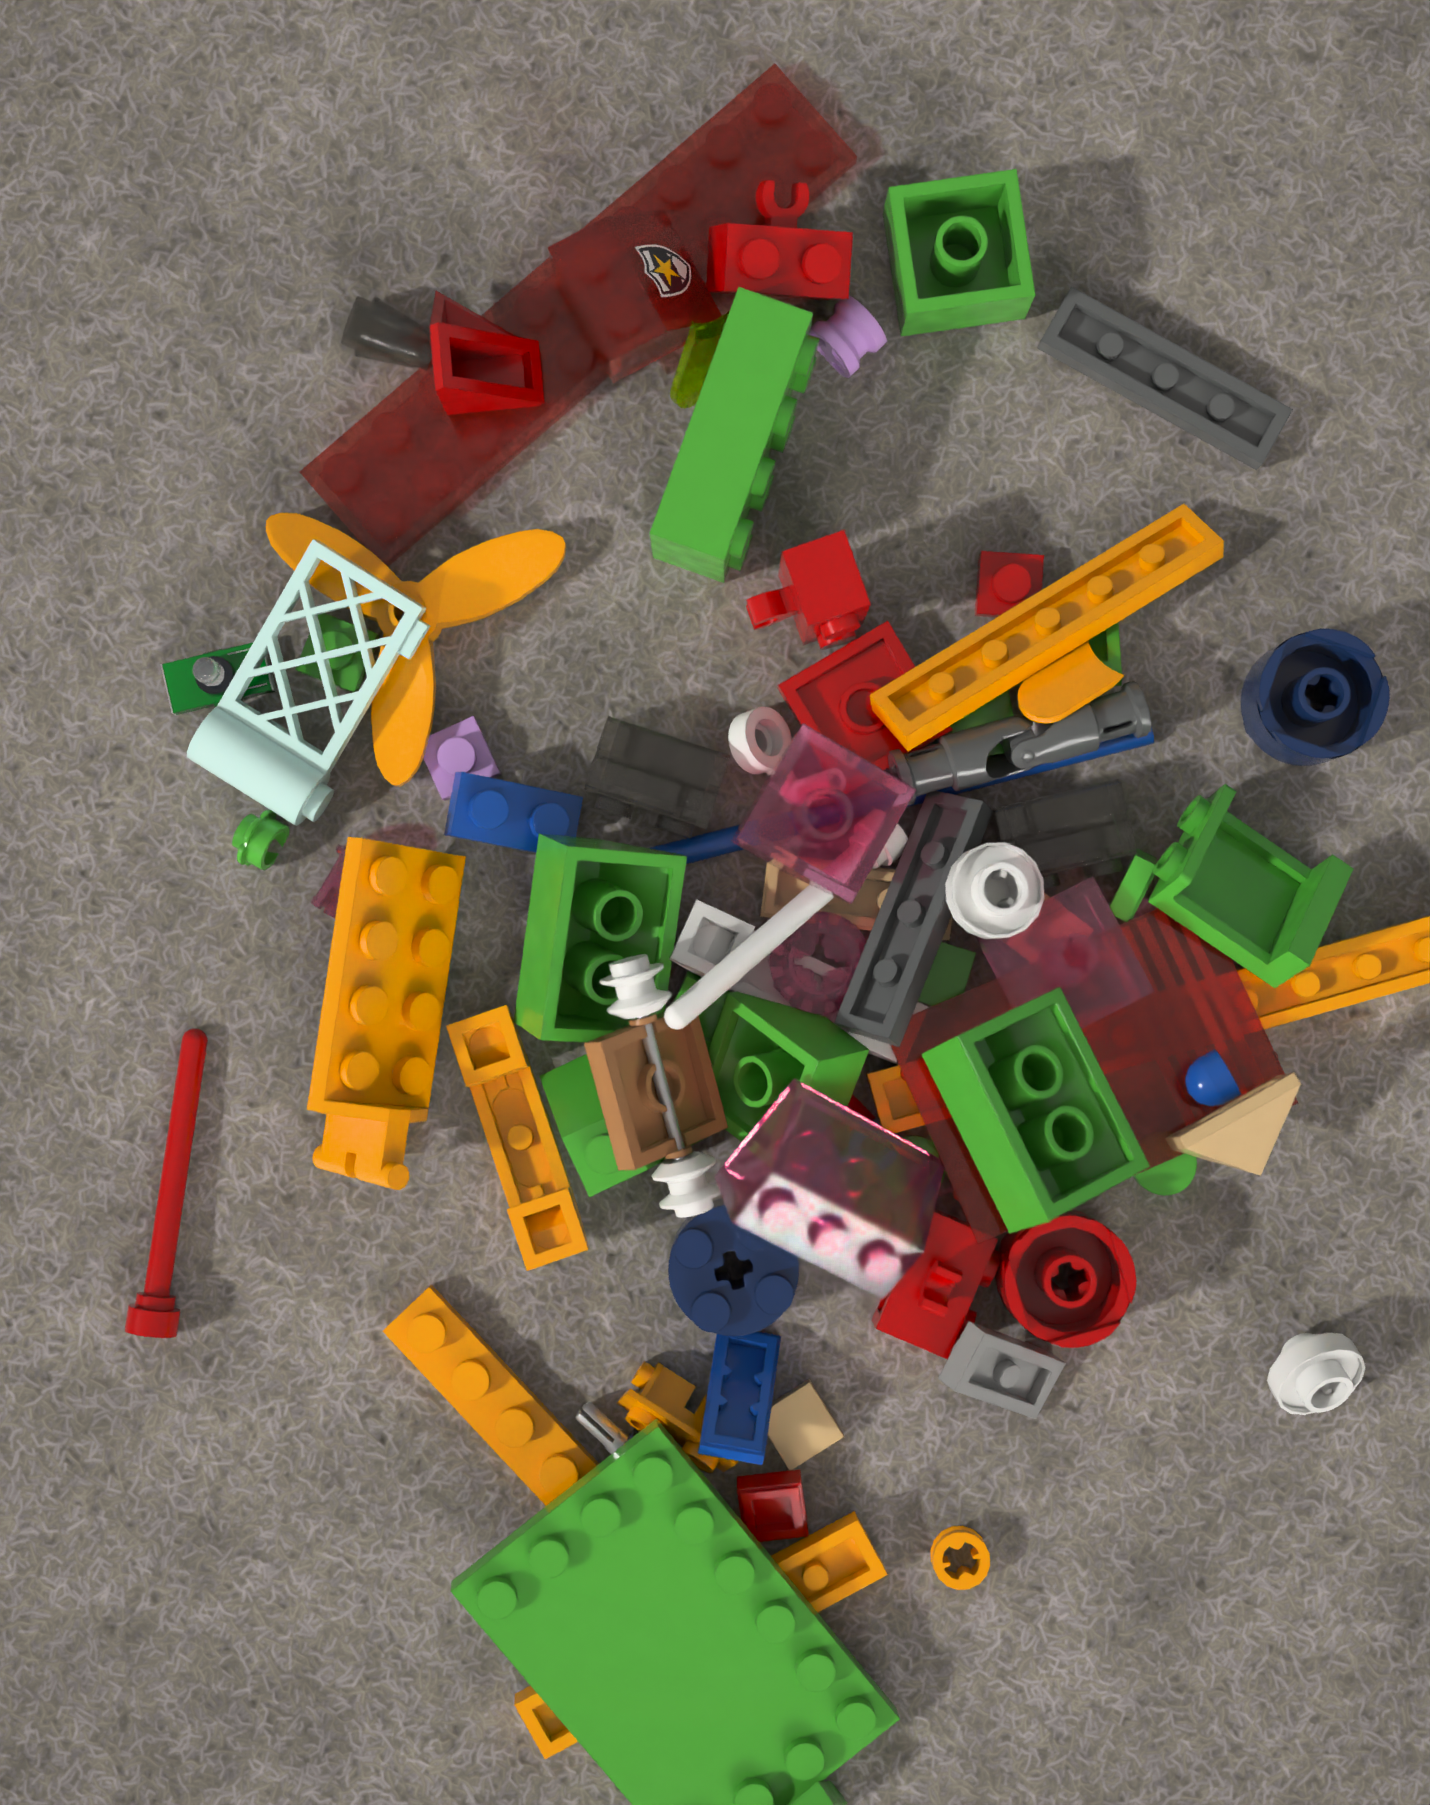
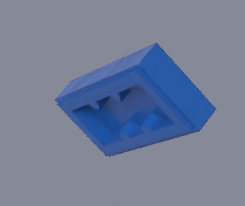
[698,1332,781,1465]

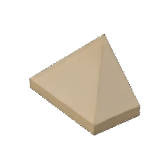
[1165,1072,1301,1176]

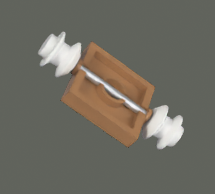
[584,954,728,1218]

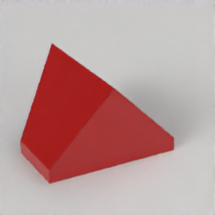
[430,291,545,415]

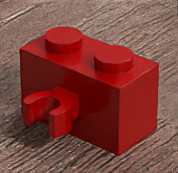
[706,180,853,300]
[746,530,871,650]
[872,1203,1001,1360]

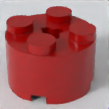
[995,1209,1137,1348]

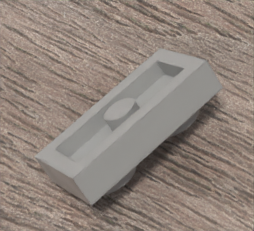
[938,1321,1066,1419]

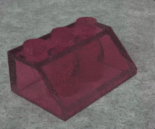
[715,1078,945,1299]

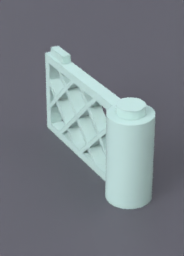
[187,539,430,826]

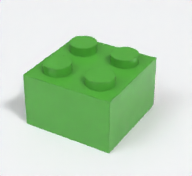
[883,169,1036,337]

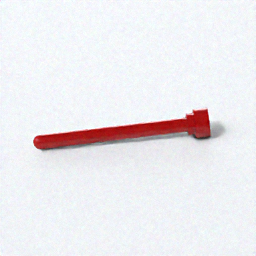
[125,1028,208,1338]

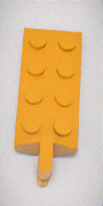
[307,837,466,1190]

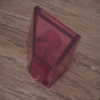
[731,723,916,904]

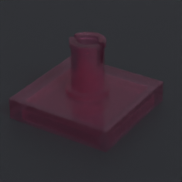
[976,876,1155,1029]

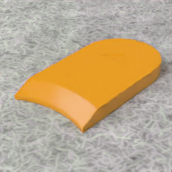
[1018,641,1124,723]

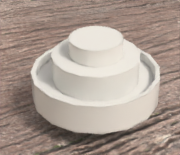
[945,842,1044,939]
[1267,1332,1366,1415]

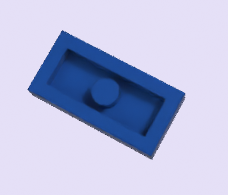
[444,772,583,853]

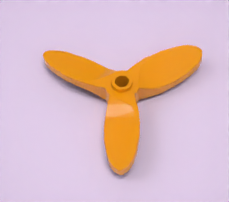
[266,513,566,787]

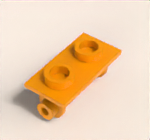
[616,1361,738,1473]

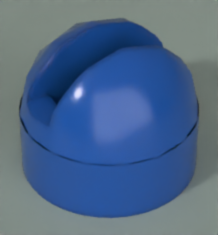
[1185,1049,1242,1106]

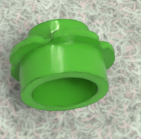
[232,809,290,871]

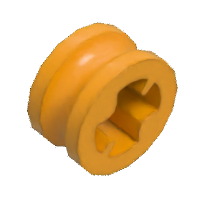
[930,1526,990,1590]

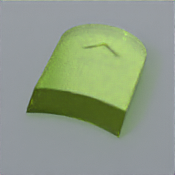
[670,311,730,409]

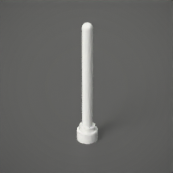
[664,810,908,1030]

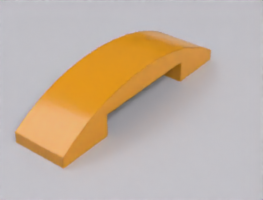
[446,1005,589,1271]

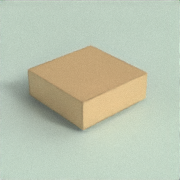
[768,1379,844,1470]

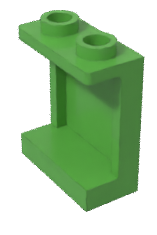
[1148,784,1353,988]

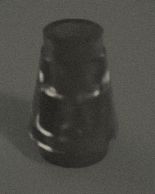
[341,296,432,372]

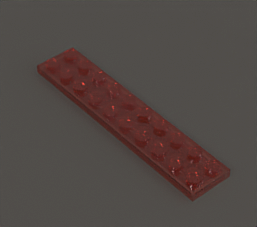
[300,63,857,566]

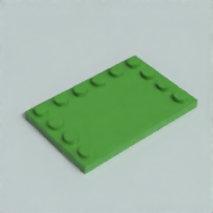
[450,1418,900,1805]

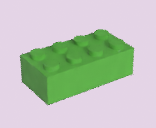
[649,287,820,583]

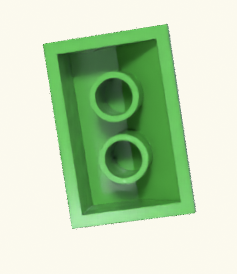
[513,833,687,1042]
[921,987,1150,1233]

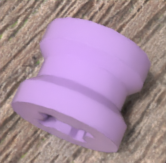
[810,296,887,378]

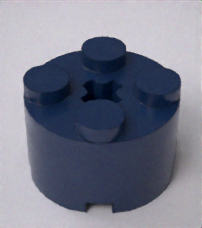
[1241,628,1390,766]
[668,1197,799,1336]

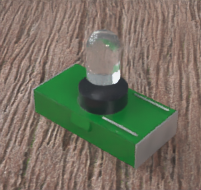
[160,643,276,715]

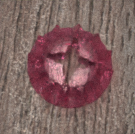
[768,912,867,1015]

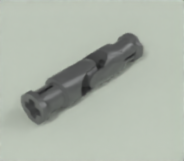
[888,681,1151,806]

